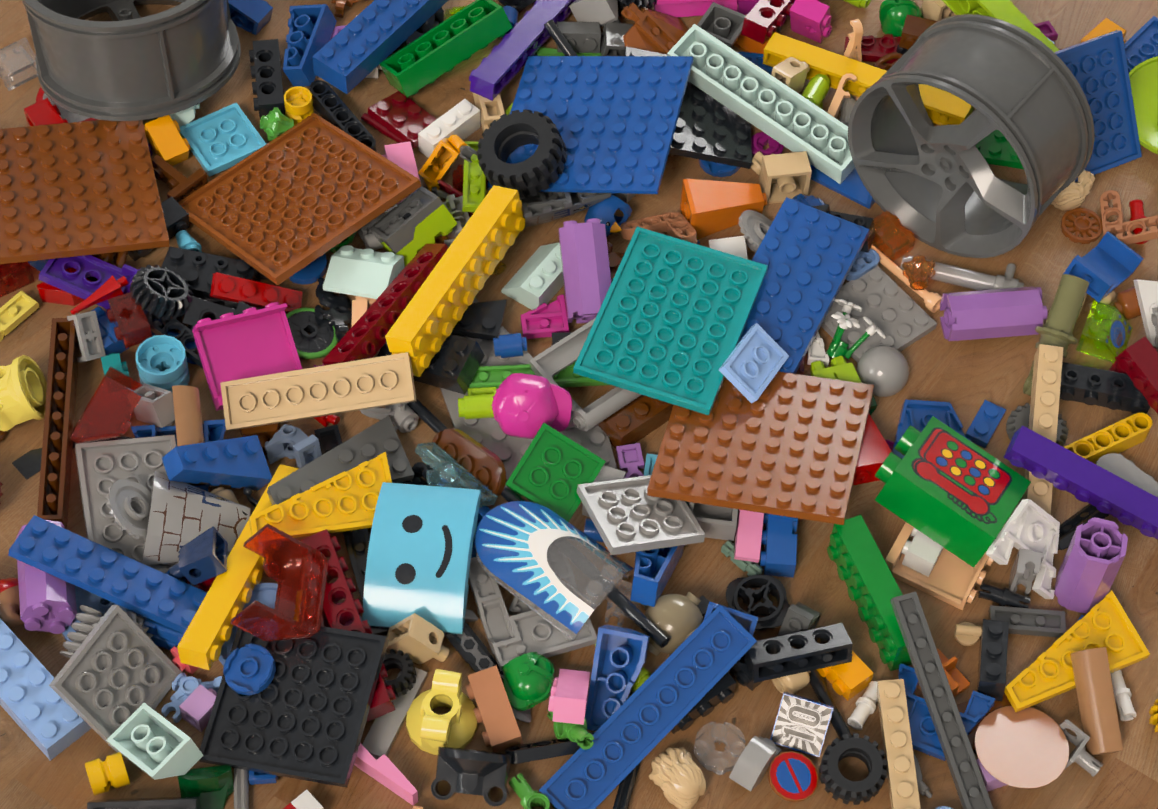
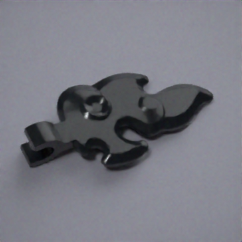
[315,277,352,342]

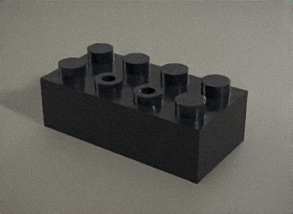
[161,246,260,320]

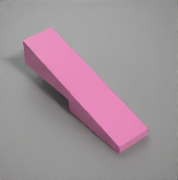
[734,509,764,563]
[354,743,418,805]

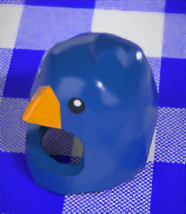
[584,194,632,237]

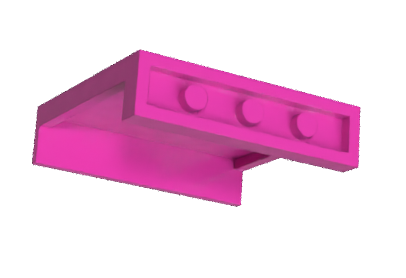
[192,302,302,411]

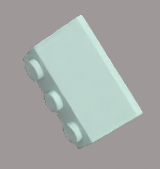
[501,243,564,310]
[323,245,405,299]
[106,703,204,780]

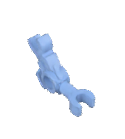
[161,673,223,723]

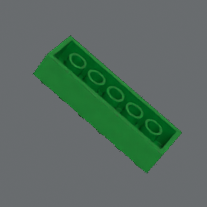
[379,0,512,97]
[827,515,912,671]

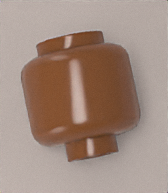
[1113,287,1141,320]

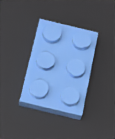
[719,323,789,404]

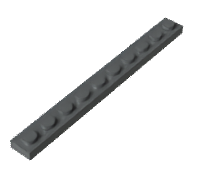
[890,592,993,809]

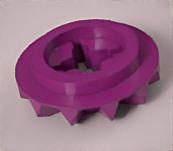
[751,132,783,157]

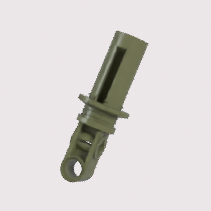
[1023,274,1090,396]

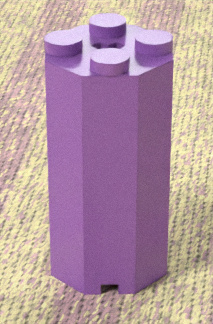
[558,218,611,324]
[940,287,1048,341]
[1054,517,1128,614]
[16,519,77,634]

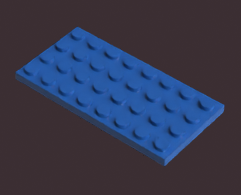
[739,197,869,374]

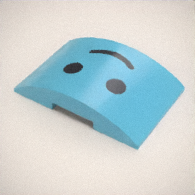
[362,482,481,634]

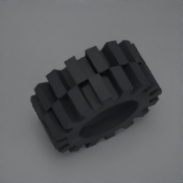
[375,649,417,697]

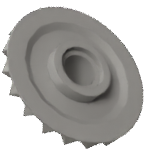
[738,210,772,252]
[106,479,152,539]

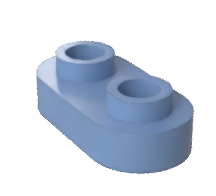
[846,249,880,281]

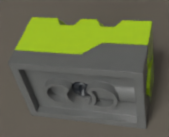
[369,186,458,267]

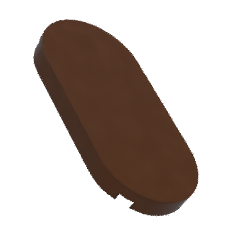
[431,428,506,501]

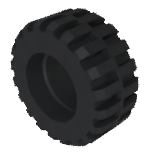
[477,109,567,198]

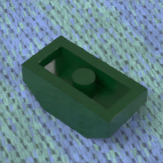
[178,765,234,809]

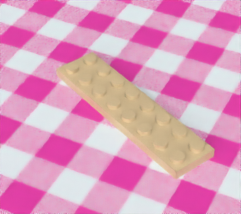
[220,352,416,431]

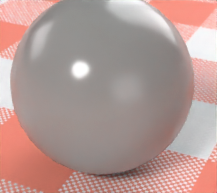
[856,345,909,397]

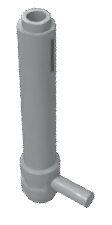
[900,255,1024,291]

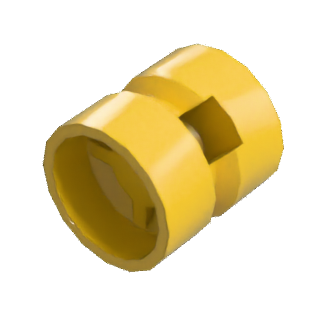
[284,86,314,126]
[84,752,130,796]

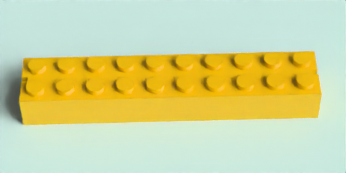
[385,185,525,377]

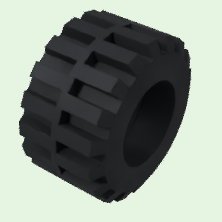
[819,733,888,805]

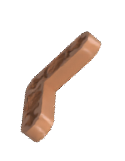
[1100,190,1158,245]
[620,212,697,244]

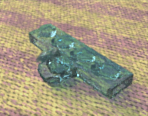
[415,442,498,507]

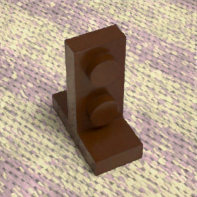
[151,154,208,202]

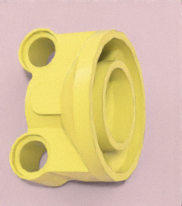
[0,355,47,431]
[406,669,477,755]

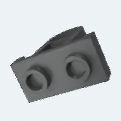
[777,602,821,637]

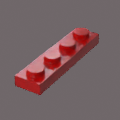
[210,272,303,314]

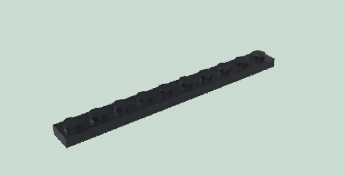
[314,425,389,636]

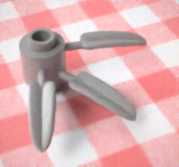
[360,402,418,433]

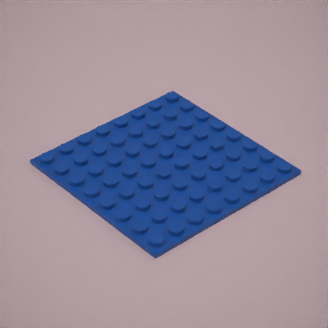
[486,56,694,194]

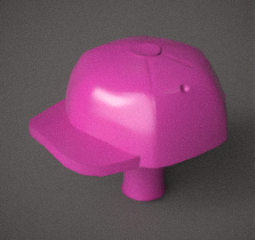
[491,373,572,439]

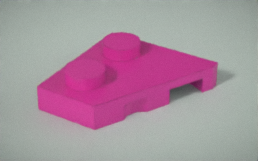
[520,295,569,339]

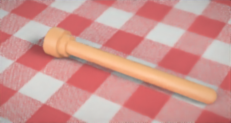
[870,245,942,313]

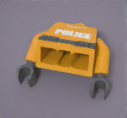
[418,135,477,201]

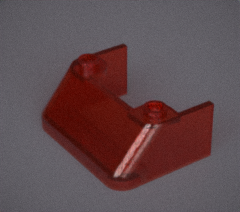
[70,366,143,444]
[231,523,328,641]

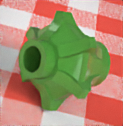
[260,107,294,141]

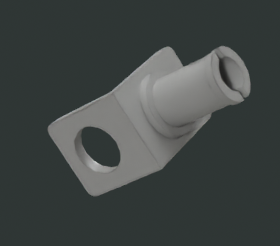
[1059,719,1103,777]

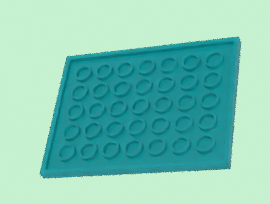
[573,226,768,415]

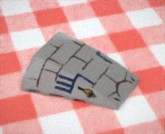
[142,471,251,566]

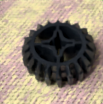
[129,264,194,320]

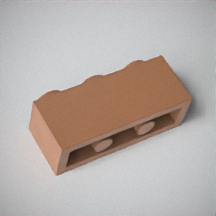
[465,665,523,753]

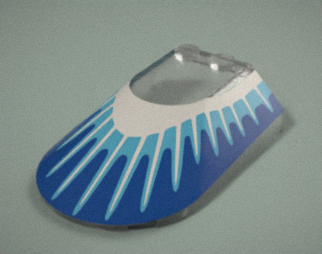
[474,501,634,640]

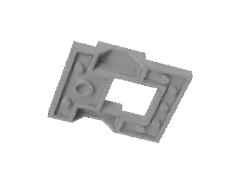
[468,543,597,671]

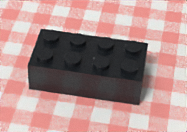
[377,334,485,395]

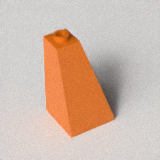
[680,179,767,240]

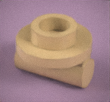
[751,151,764,175]
[954,622,982,646]

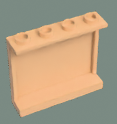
[885,522,1004,610]

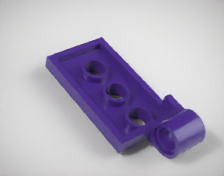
[39,255,140,311]

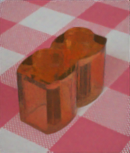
[872,211,916,262]

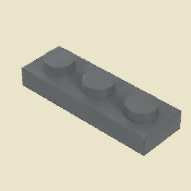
[988,605,1066,638]

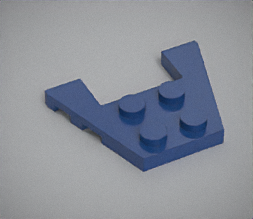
[892,399,971,459]
[898,663,995,761]

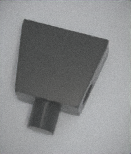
[600,18,633,56]

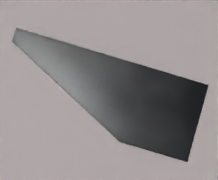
[12,440,81,480]

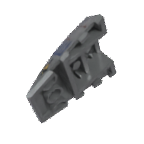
[520,192,611,228]

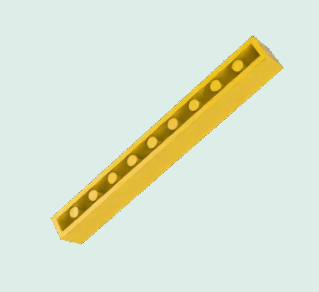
[763,32,973,126]
[177,464,299,670]

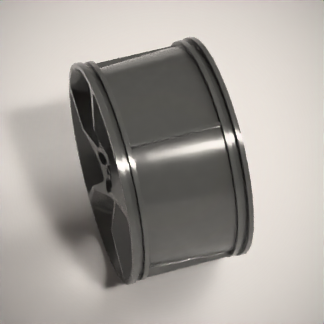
[22,0,241,121]
[848,14,1094,258]

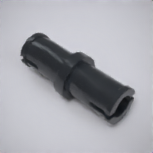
[978,582,1031,608]

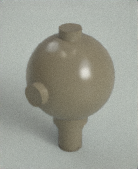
[644,592,703,656]

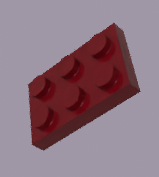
[367,91,437,149]

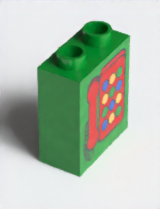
[875,416,1031,568]

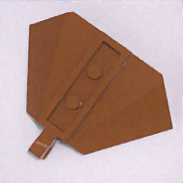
[621,3,689,54]

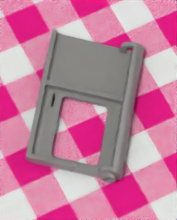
[529,318,642,431]

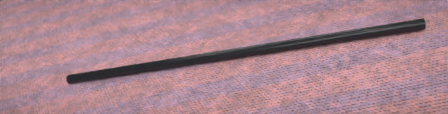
[407,398,670,648]

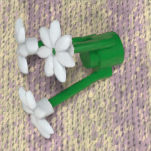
[826,299,886,359]

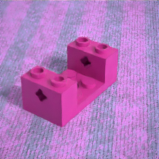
[790,0,832,44]

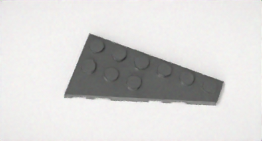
[267,416,414,506]

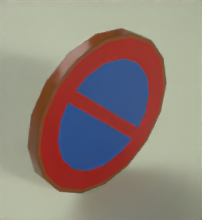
[767,751,819,802]

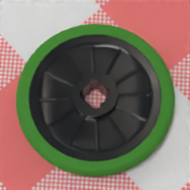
[286,308,338,359]

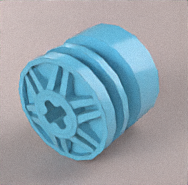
[136,335,190,394]

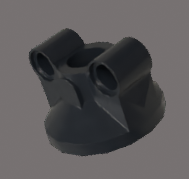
[431,747,512,807]

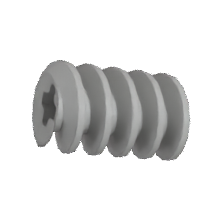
[59,605,103,658]

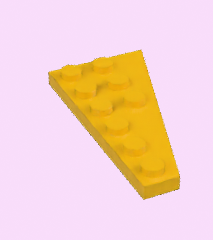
[248,452,392,543]
[1004,590,1150,712]

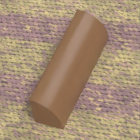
[172,385,208,486]
[1071,647,1123,756]

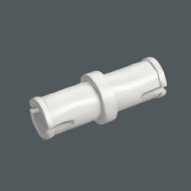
[1110,670,1137,721]
[847,681,878,730]

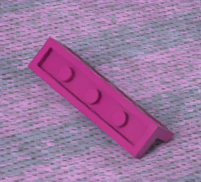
[654,0,738,17]

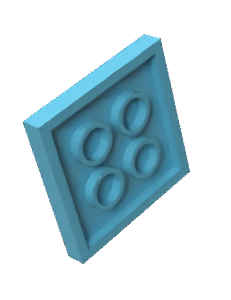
[179,103,266,177]

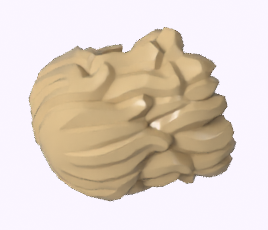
[1051,170,1095,211]
[649,747,706,809]

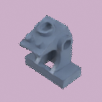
[265,424,322,469]

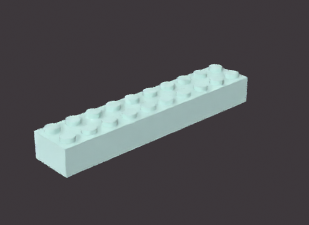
[667,24,855,184]

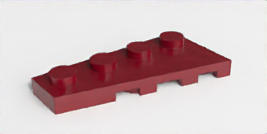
[844,34,901,64]

